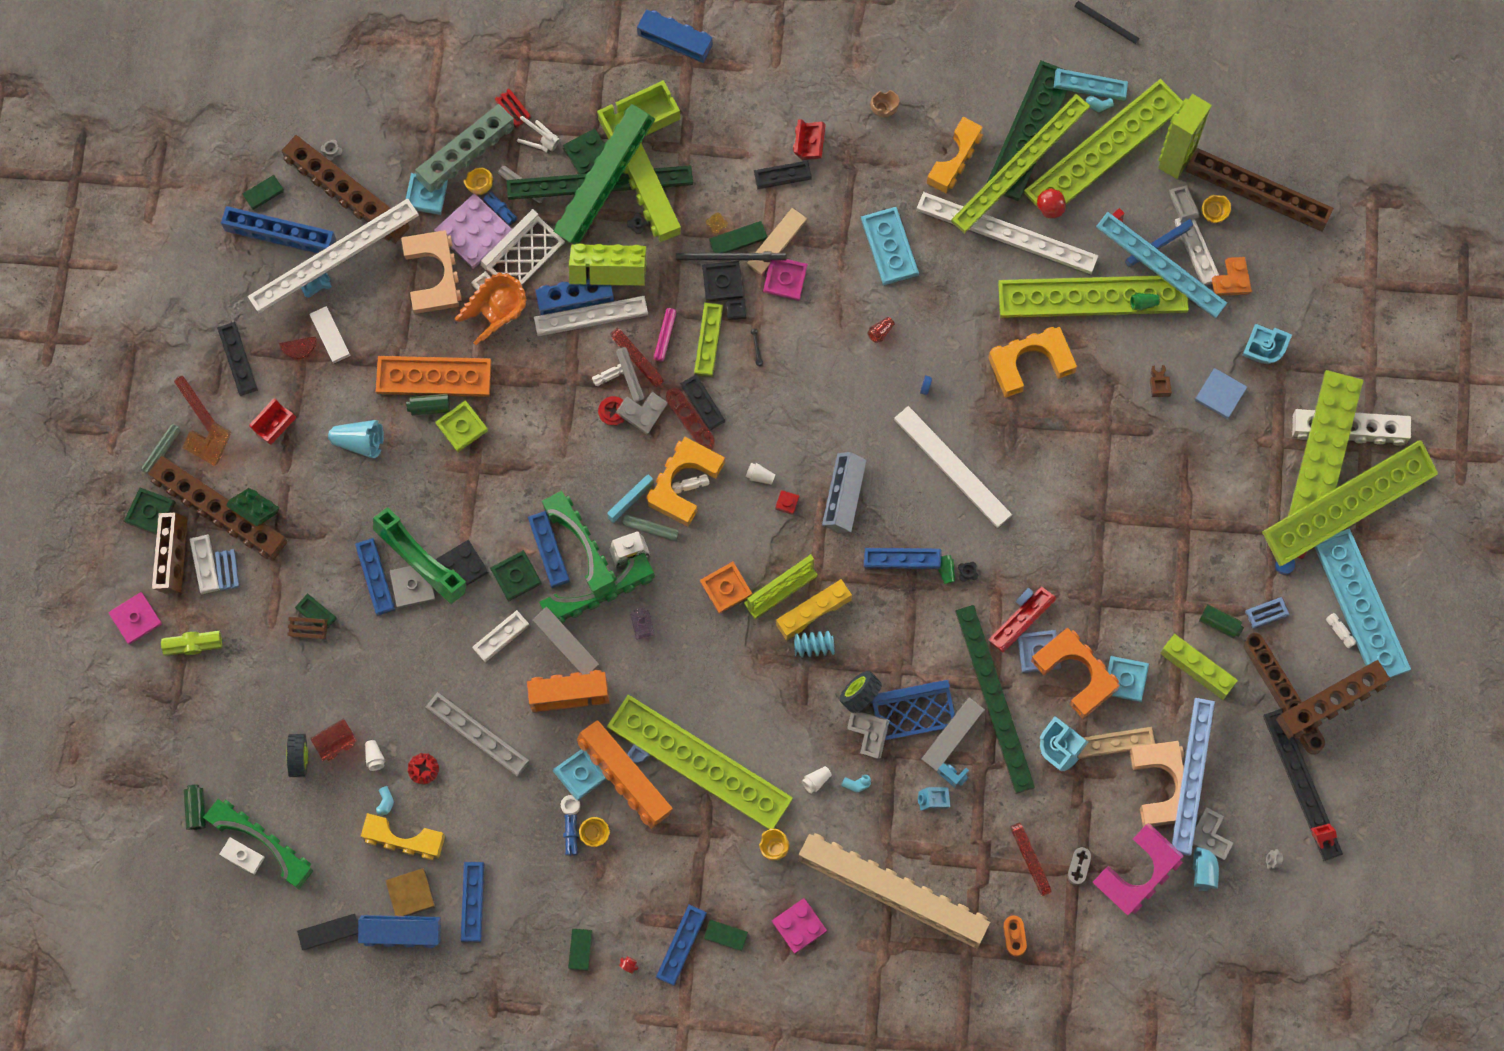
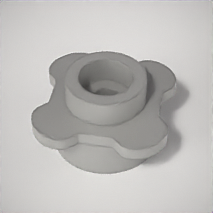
[321,140,343,161]
[1266,849,1283,869]

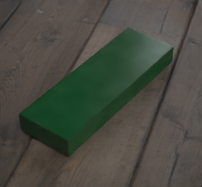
[709,221,768,253]

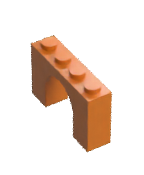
[1031,627,1120,719]

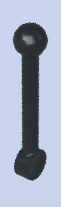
[750,328,763,366]

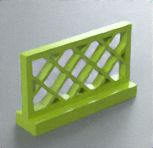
[744,554,818,619]

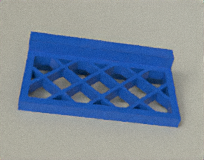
[872,680,955,740]

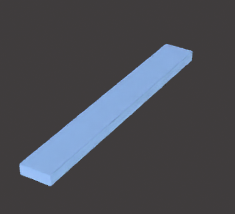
[1172,698,1215,856]

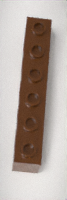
[1276,659,1391,739]

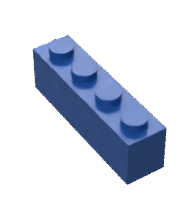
[637,9,713,63]
[358,915,441,948]

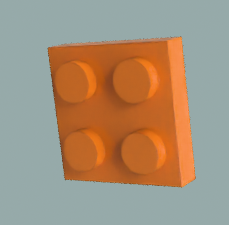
[700,562,752,614]

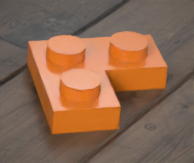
[1211,257,1252,296]

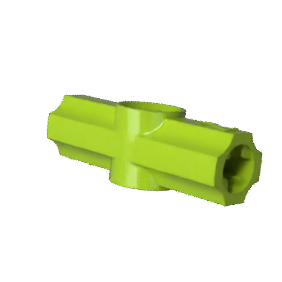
[161,631,222,656]

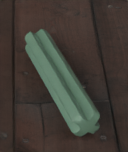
[142,424,181,474]
[623,515,679,541]

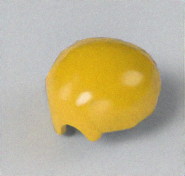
[464,168,493,195]
[1201,195,1231,223]
[579,817,610,847]
[759,829,790,861]

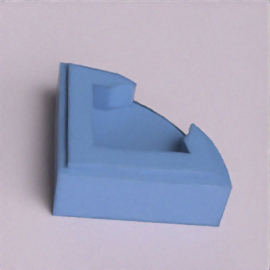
[627,745,651,764]

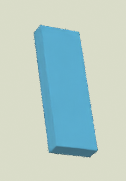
[607,474,654,523]

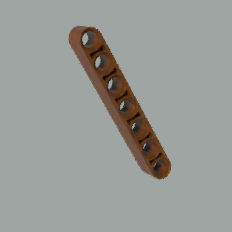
[1244,633,1325,755]

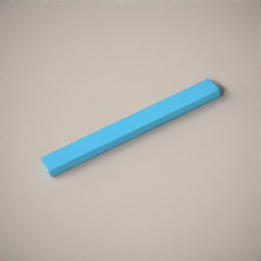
[1096,212,1227,318]

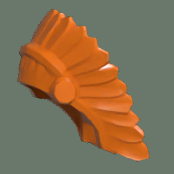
[455,272,527,345]

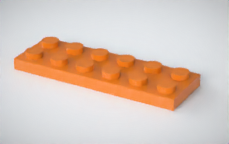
[376,356,492,397]

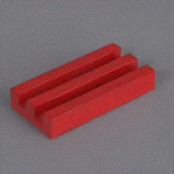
[494,89,531,128]

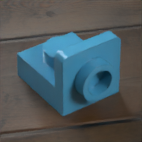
[301,273,332,298]
[937,763,969,788]
[918,787,950,810]

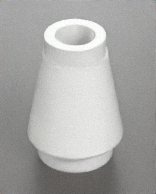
[746,463,775,485]
[365,740,385,771]
[802,766,832,793]

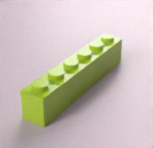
[624,143,681,242]

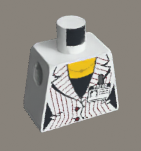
[609,532,650,567]

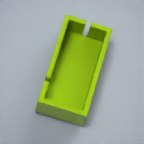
[597,80,681,139]
[569,244,647,286]

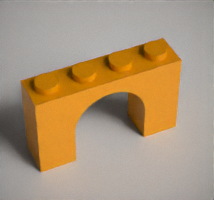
[988,327,1077,398]
[646,437,725,527]

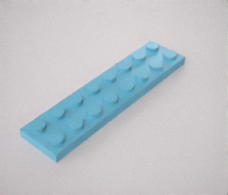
[1315,528,1411,678]

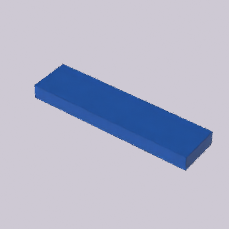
[1125,219,1193,267]
[528,511,570,588]
[355,538,395,616]
[864,548,942,569]
[461,862,484,942]
[656,905,707,986]

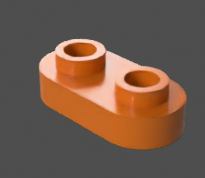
[1003,916,1027,956]

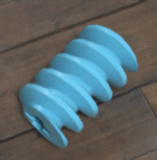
[794,631,834,658]

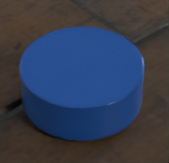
[920,375,932,395]
[1275,559,1295,575]

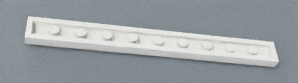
[916,192,1098,274]
[248,199,419,313]

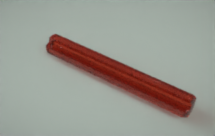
[174,376,222,438]

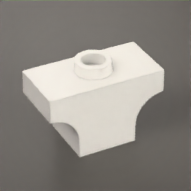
[219,837,265,875]

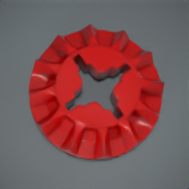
[598,396,625,426]
[408,753,439,784]

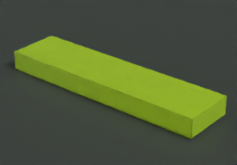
[694,303,723,377]

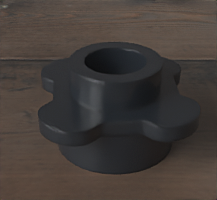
[627,213,649,234]
[958,562,979,582]

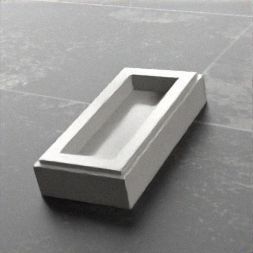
[1169,185,1199,222]

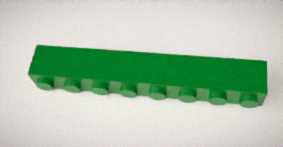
[553,104,655,245]

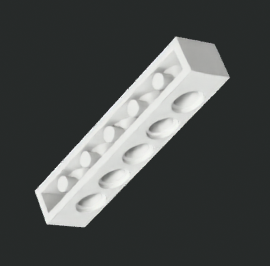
[1292,409,1411,446]

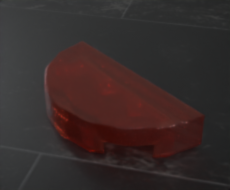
[279,336,317,359]

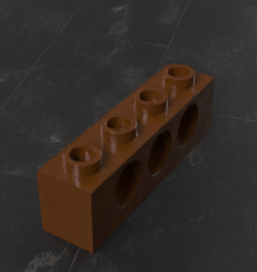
[152,513,188,594]

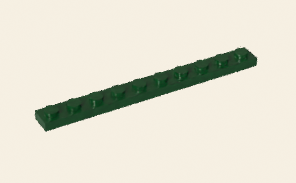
[506,165,693,200]
[955,605,1035,794]

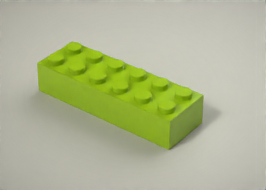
[1158,94,1212,179]

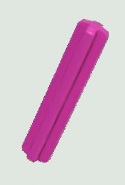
[654,308,676,362]

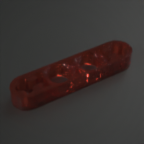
[610,328,664,387]
[666,388,715,450]
[1010,822,1052,896]

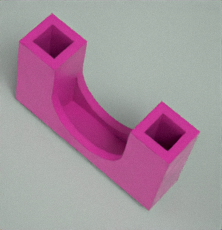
[1093,823,1184,915]

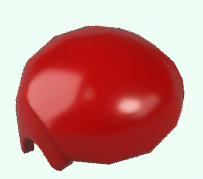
[1037,188,1066,219]

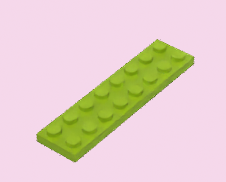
[1288,370,1363,516]

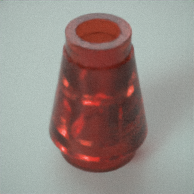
[867,317,895,343]

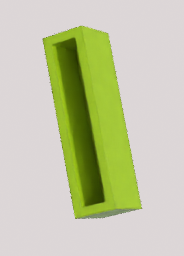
[1160,634,1238,700]

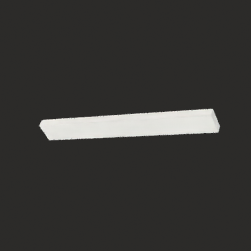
[894,406,1012,528]

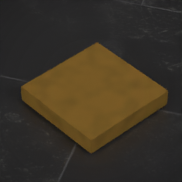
[385,868,435,916]

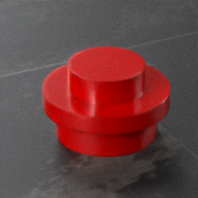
[619,956,639,974]

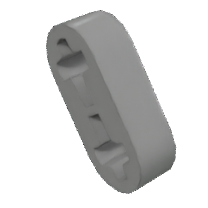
[1068,847,1091,885]

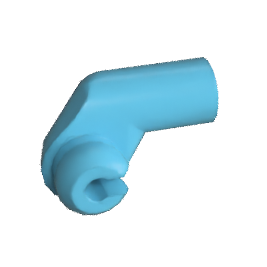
[1086,96,1114,112]
[841,775,871,792]
[376,786,394,816]

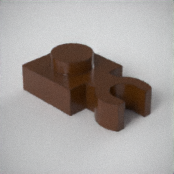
[1150,365,1172,397]

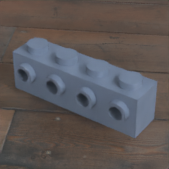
[822,452,866,533]

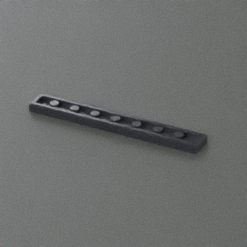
[1263,708,1343,862]

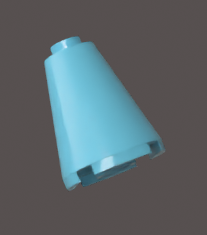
[328,420,384,458]

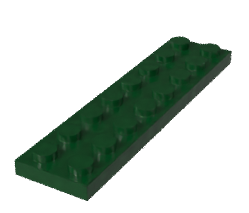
[986,60,1068,201]

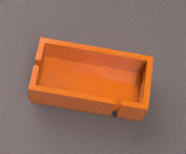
[527,670,610,713]

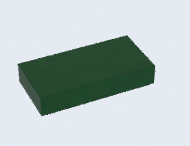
[242,175,284,210]
[295,593,337,629]
[704,920,748,952]
[568,928,592,971]

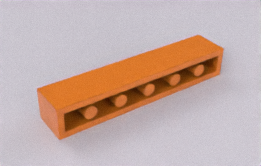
[577,720,673,829]

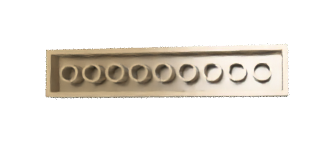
[798,833,990,949]

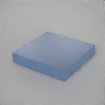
[1195,368,1247,419]
[1017,630,1061,673]

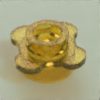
[706,212,728,234]

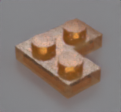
[182,423,232,466]

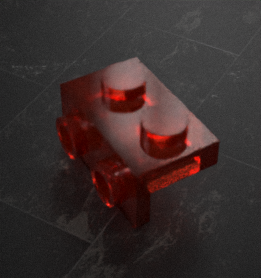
[310,718,357,761]

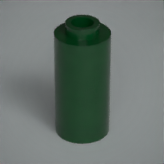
[406,394,450,416]
[1199,604,1244,639]
[183,784,206,830]

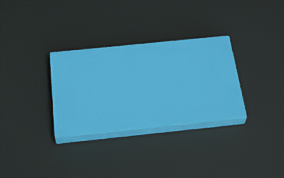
[861,207,919,286]

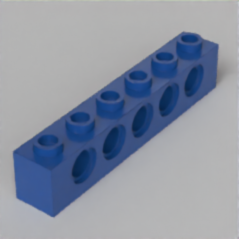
[221,206,337,253]

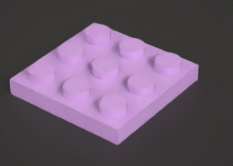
[434,194,512,269]

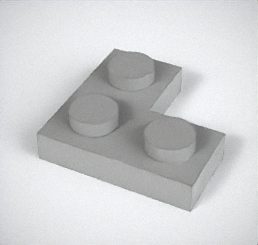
[615,392,668,434]
[847,711,890,758]
[1193,807,1233,861]

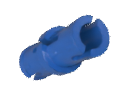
[483,192,517,226]
[563,815,579,856]

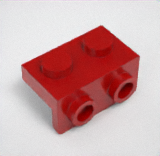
[793,119,826,160]
[249,399,296,445]

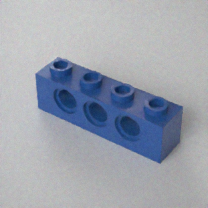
[535,279,614,315]

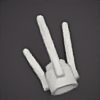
[517,116,560,153]

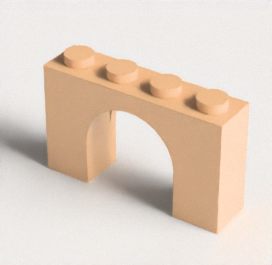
[401,230,462,314]
[1130,741,1184,827]

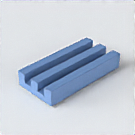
[215,549,239,590]
[1245,597,1289,629]

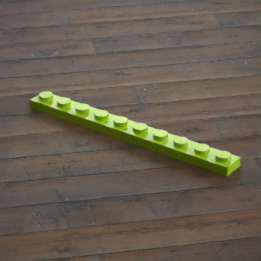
[951,94,1090,234]

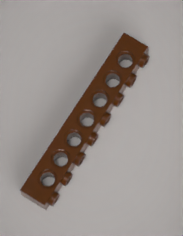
[281,135,410,244]
[1186,148,1334,232]
[148,456,287,560]

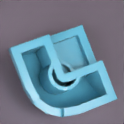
[1242,324,1292,364]
[1040,716,1088,771]
[1193,847,1219,891]

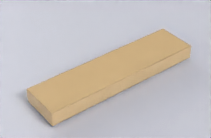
[747,208,807,276]
[1077,727,1155,759]

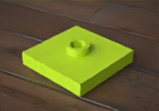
[435,400,488,452]

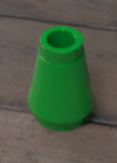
[1130,293,1160,311]
[938,555,955,584]

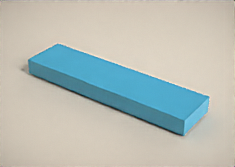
[1054,68,1128,101]

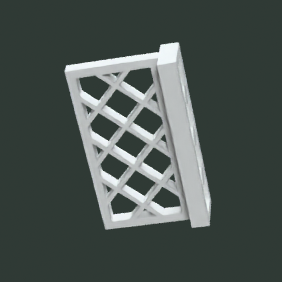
[481,209,565,285]

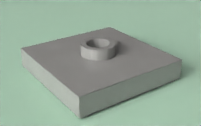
[390,566,435,608]

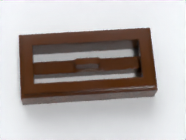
[287,617,328,639]

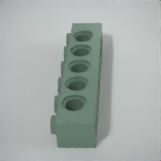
[415,104,514,193]

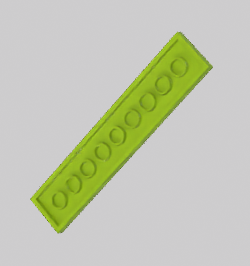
[1024,78,1183,219]
[998,276,1188,318]
[1262,440,1438,566]
[607,695,793,830]

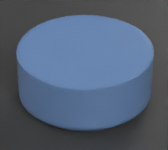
[1015,588,1034,606]

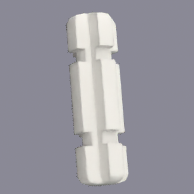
[592,364,624,386]
[672,474,709,494]
[1326,613,1357,648]

